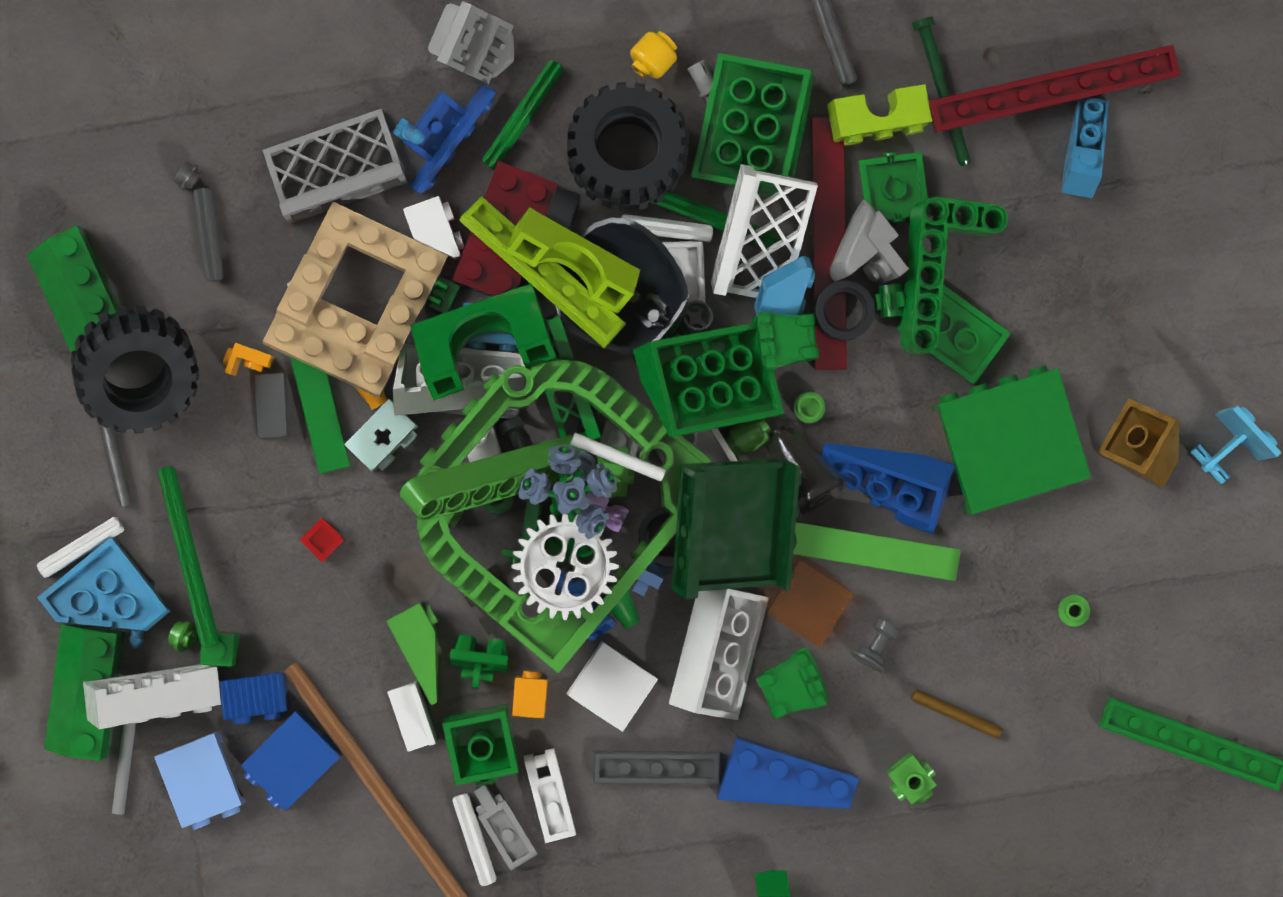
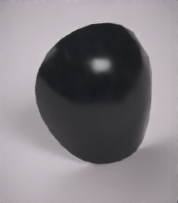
[554,217,689,354]

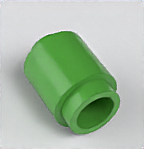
[724,419,772,459]

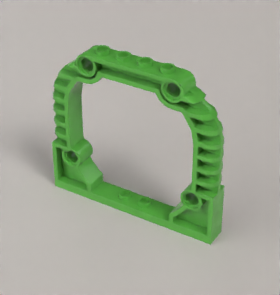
[417,360,712,673]

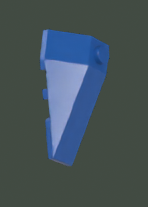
[819,443,955,535]

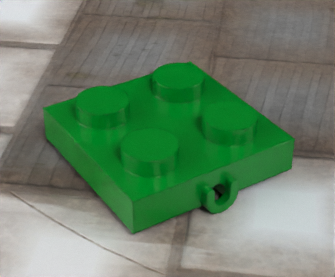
[858,152,930,223]

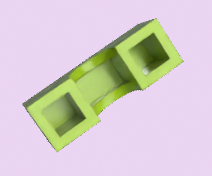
[827,84,933,146]

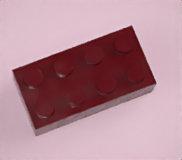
[453,161,559,297]

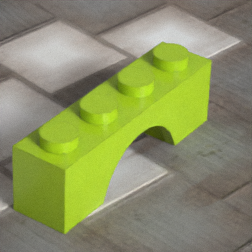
[506,207,640,314]

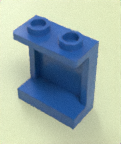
[241,709,343,811]

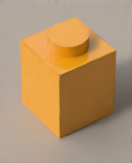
[512,670,548,718]

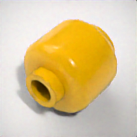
[630,31,677,79]

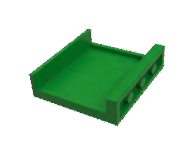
[931,365,1091,516]

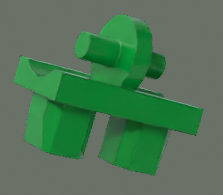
[450,635,508,689]

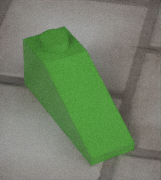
[386,602,439,705]

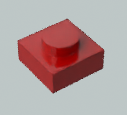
[300,517,346,562]

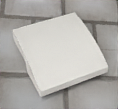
[566,641,658,732]

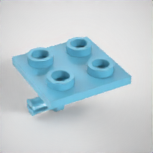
[1190,405,1281,485]

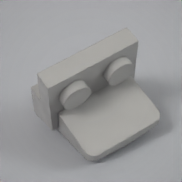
[428,1,514,84]
[830,200,909,285]

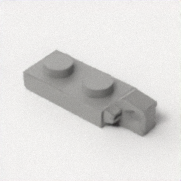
[474,784,538,870]

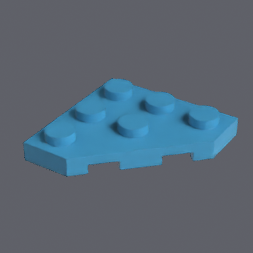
[37,537,171,631]

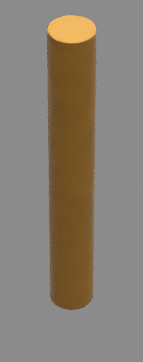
[911,689,1003,739]

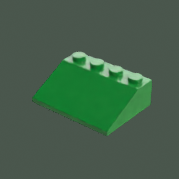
[691,53,815,200]
[633,322,784,438]

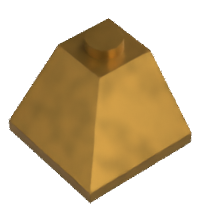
[1097,398,1180,489]

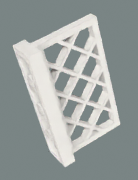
[711,164,818,298]

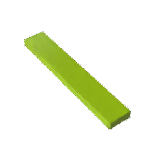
[459,196,626,348]

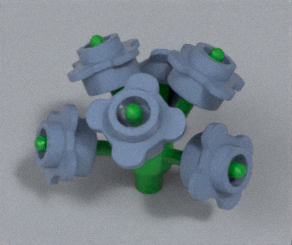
[518,445,617,539]

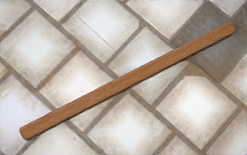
[284,662,469,897]

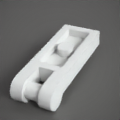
[523,748,577,843]

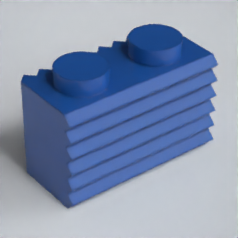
[219,671,290,724]

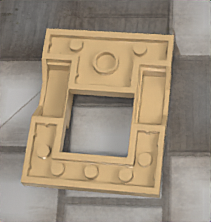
[263,202,448,398]

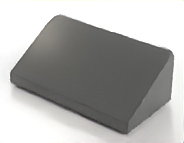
[255,373,290,438]

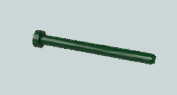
[912,16,971,167]

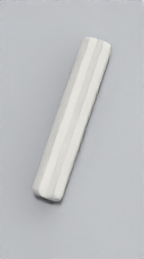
[621,214,713,243]
[37,517,124,578]
[453,793,496,886]

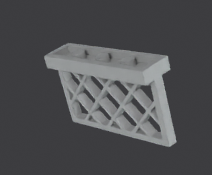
[262,108,408,224]

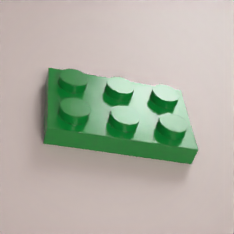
[896,285,1011,385]

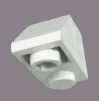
[403,196,465,261]

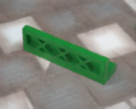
[536,313,601,440]

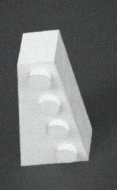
[393,344,528,416]
[83,664,221,729]

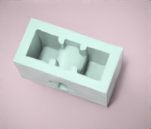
[344,399,419,472]

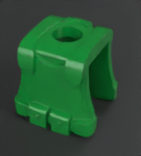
[752,312,819,371]
[756,647,828,719]

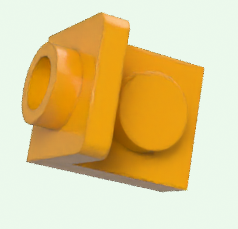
[223,343,276,376]

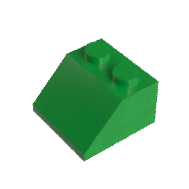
[442,704,519,786]

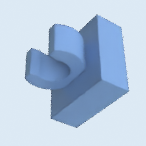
[632,561,668,596]

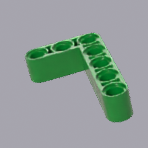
[900,197,1008,355]

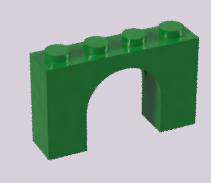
[410,284,556,400]

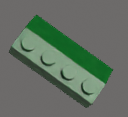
[27,225,120,353]
[44,623,125,761]

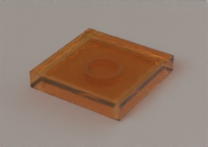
[766,560,854,648]

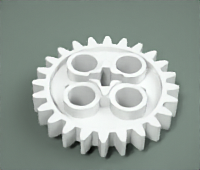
[511,514,619,620]

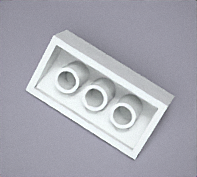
[669,589,769,720]

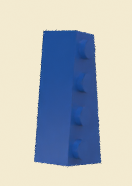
[716,735,859,809]

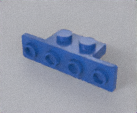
[403,85,496,194]

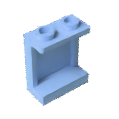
[154,731,246,830]

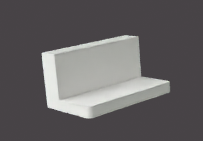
[387,681,439,752]

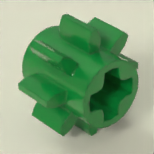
[872,284,905,318]

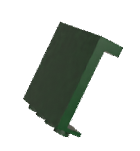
[672,459,802,599]

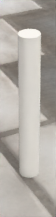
[570,433,666,482]

